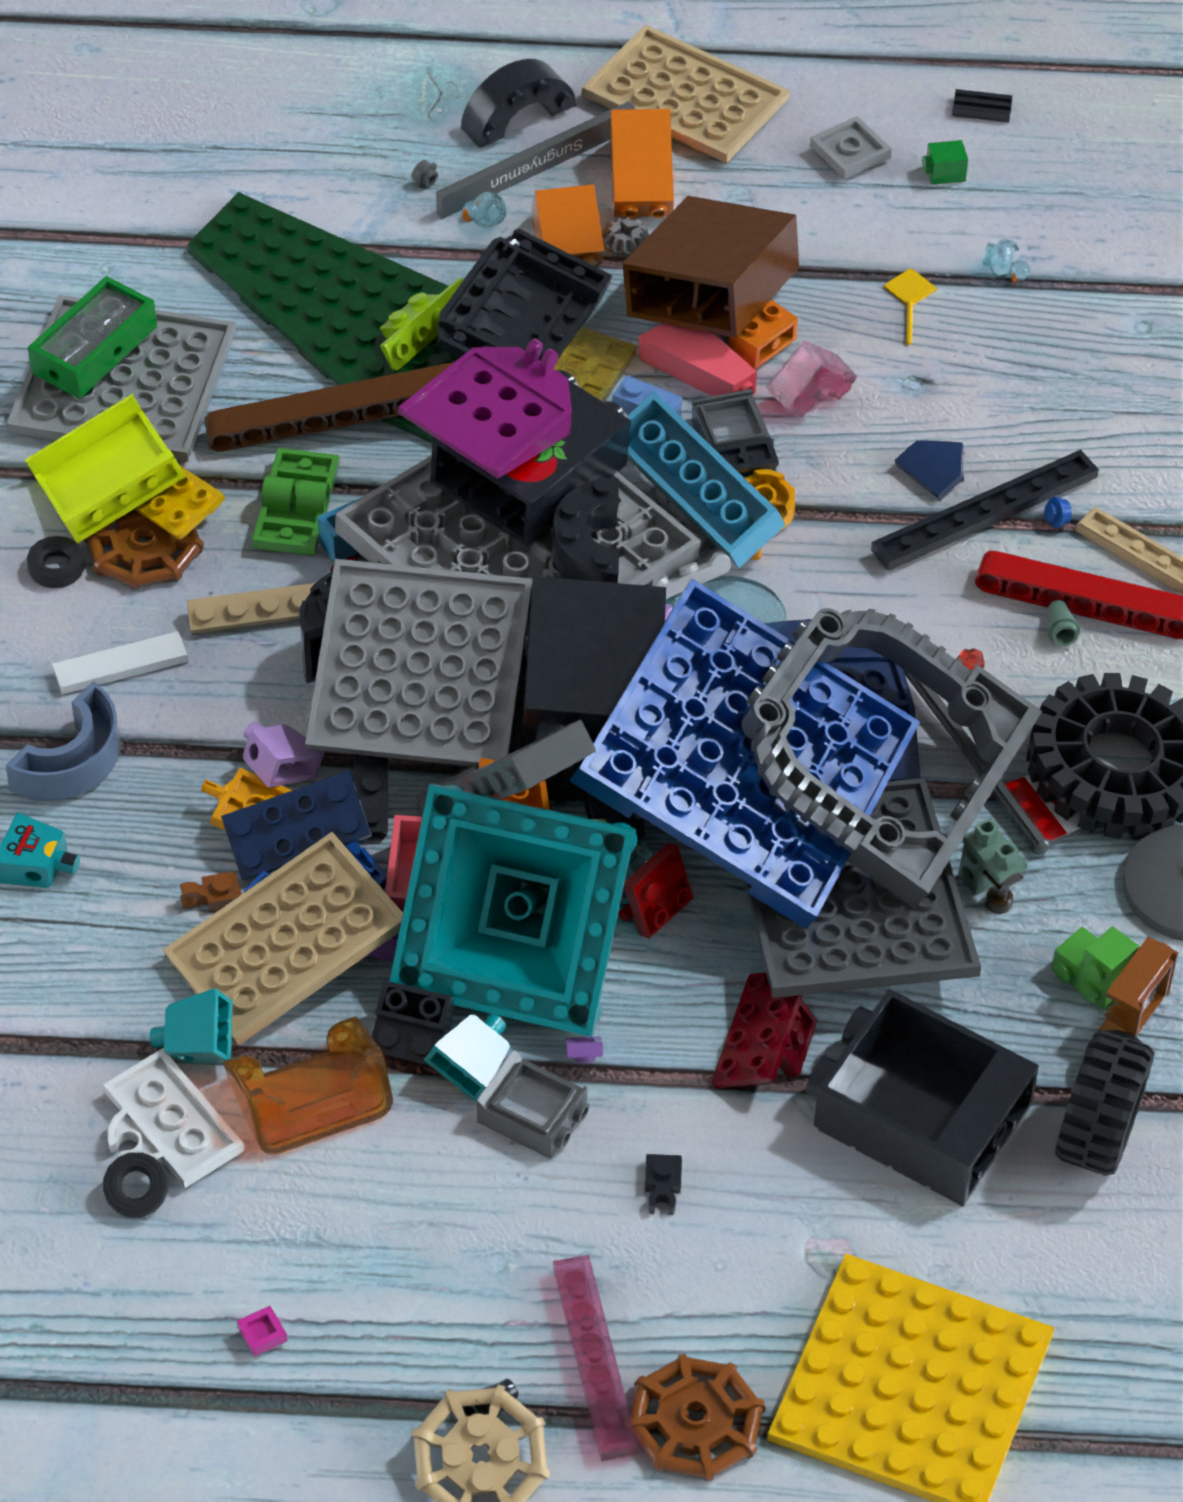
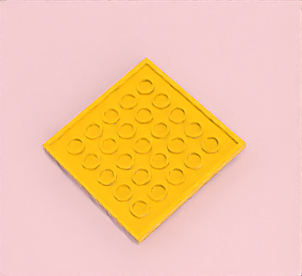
[767,1253,1055,1502]

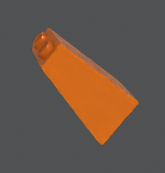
[610,109,674,219]

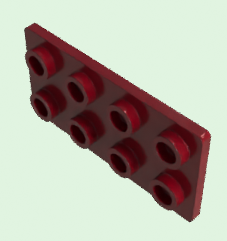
[711,972,818,1088]

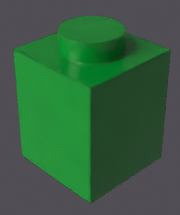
[922,140,968,185]

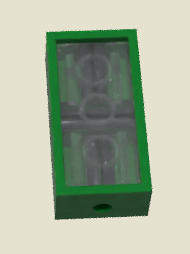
[28,276,157,399]

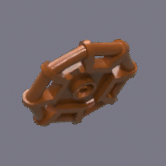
[84,509,204,590]
[625,1353,766,1481]

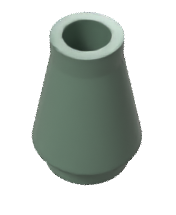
[1048,600,1080,646]

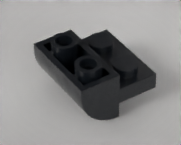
[367,980,454,1069]

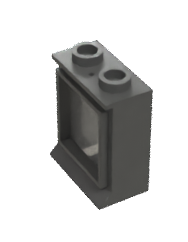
[691,389,774,447]
[477,1049,590,1159]

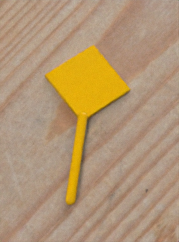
[883,268,937,345]

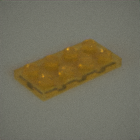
[554,326,637,402]

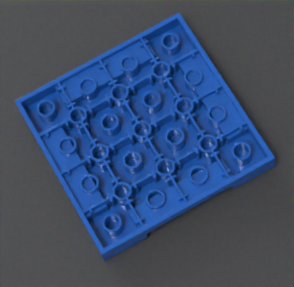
[570,579,920,929]

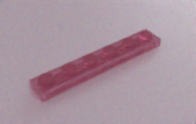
[553,1255,638,1461]

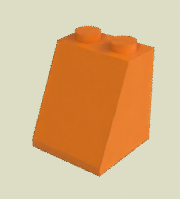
[531,184,604,266]

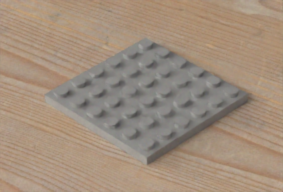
[6,295,236,461]
[305,559,533,767]

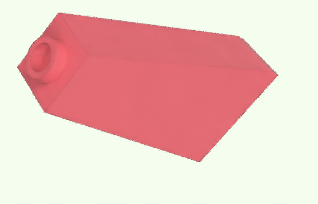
[638,323,757,396]

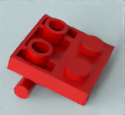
[618,843,694,939]

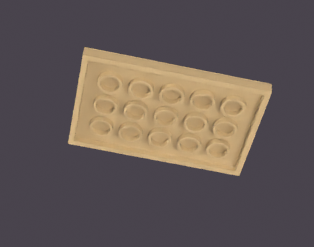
[582,25,790,163]
[163,832,403,1046]

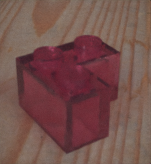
[766,340,858,417]

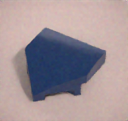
[894,440,964,501]

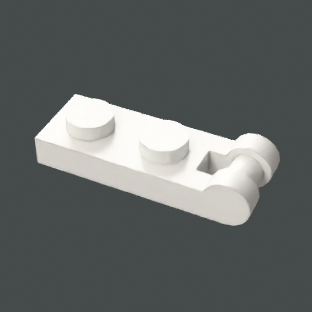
[656,550,731,599]

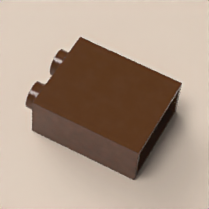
[622,196,799,338]

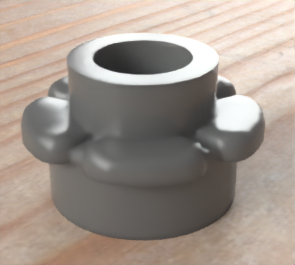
[411,160,438,188]

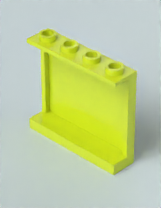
[25,394,186,544]

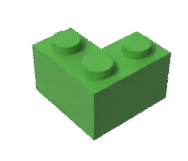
[1051,926,1139,1010]

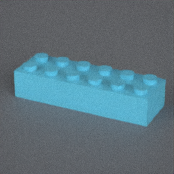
[627,392,786,568]

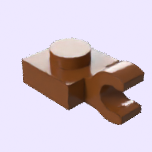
[180,871,242,912]

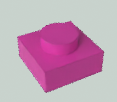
[237,1305,287,1357]

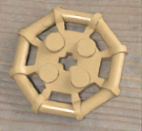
[411,1385,551,1502]

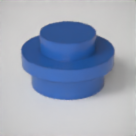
[1044,496,1072,528]

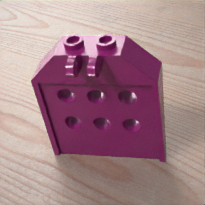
[398,339,572,479]

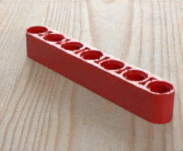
[974,551,1183,639]

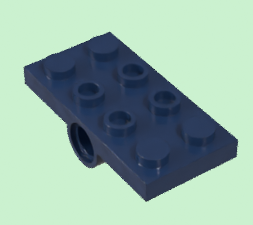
[221,771,372,881]

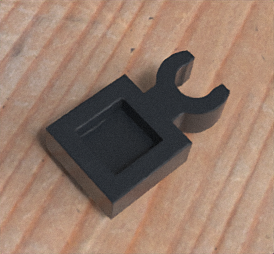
[645,1154,682,1215]

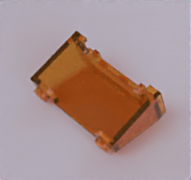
[223,1016,393,1155]

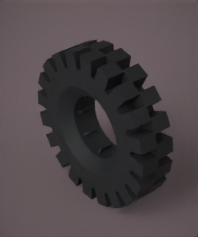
[1026,673,1183,839]

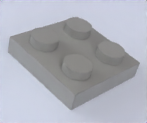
[810,116,892,179]

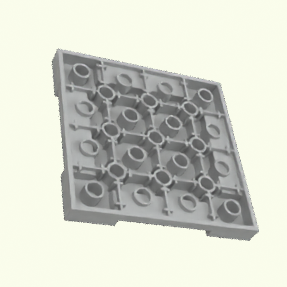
[335,455,701,674]

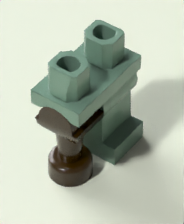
[958,818,1027,914]

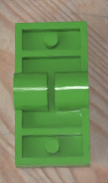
[252,448,340,556]

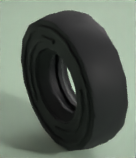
[27,536,85,588]
[103,1152,168,1218]

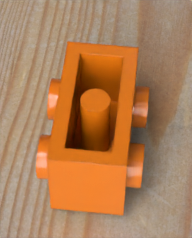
[729,299,798,370]

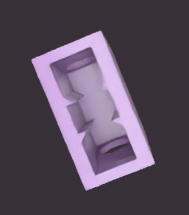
[243,721,325,788]

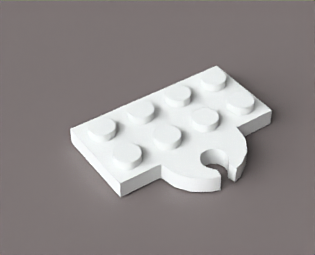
[103,1048,244,1188]

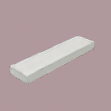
[52,631,188,695]

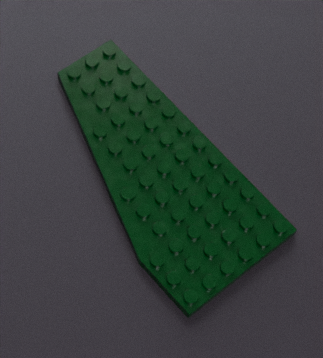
[187,192,459,443]

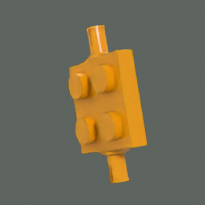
[201,768,292,831]

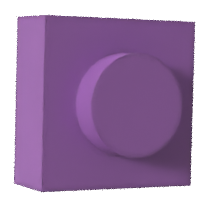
[565,1036,603,1063]

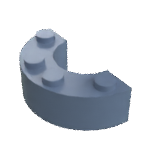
[6,682,120,801]

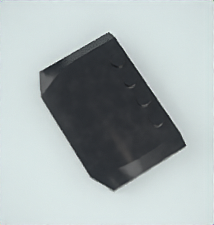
[437,229,612,369]

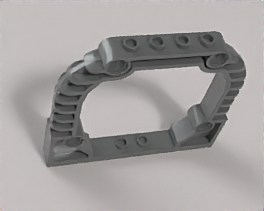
[741,608,1042,909]

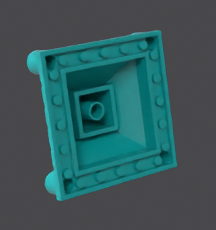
[390,784,637,1037]

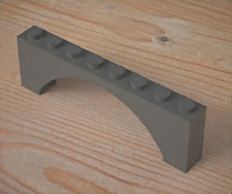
[415,720,597,816]

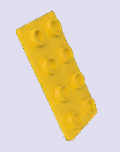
[134,466,225,540]

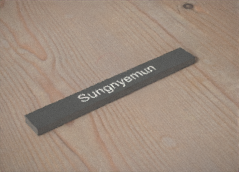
[436,101,635,219]

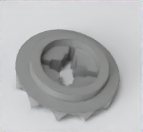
[602,216,649,254]

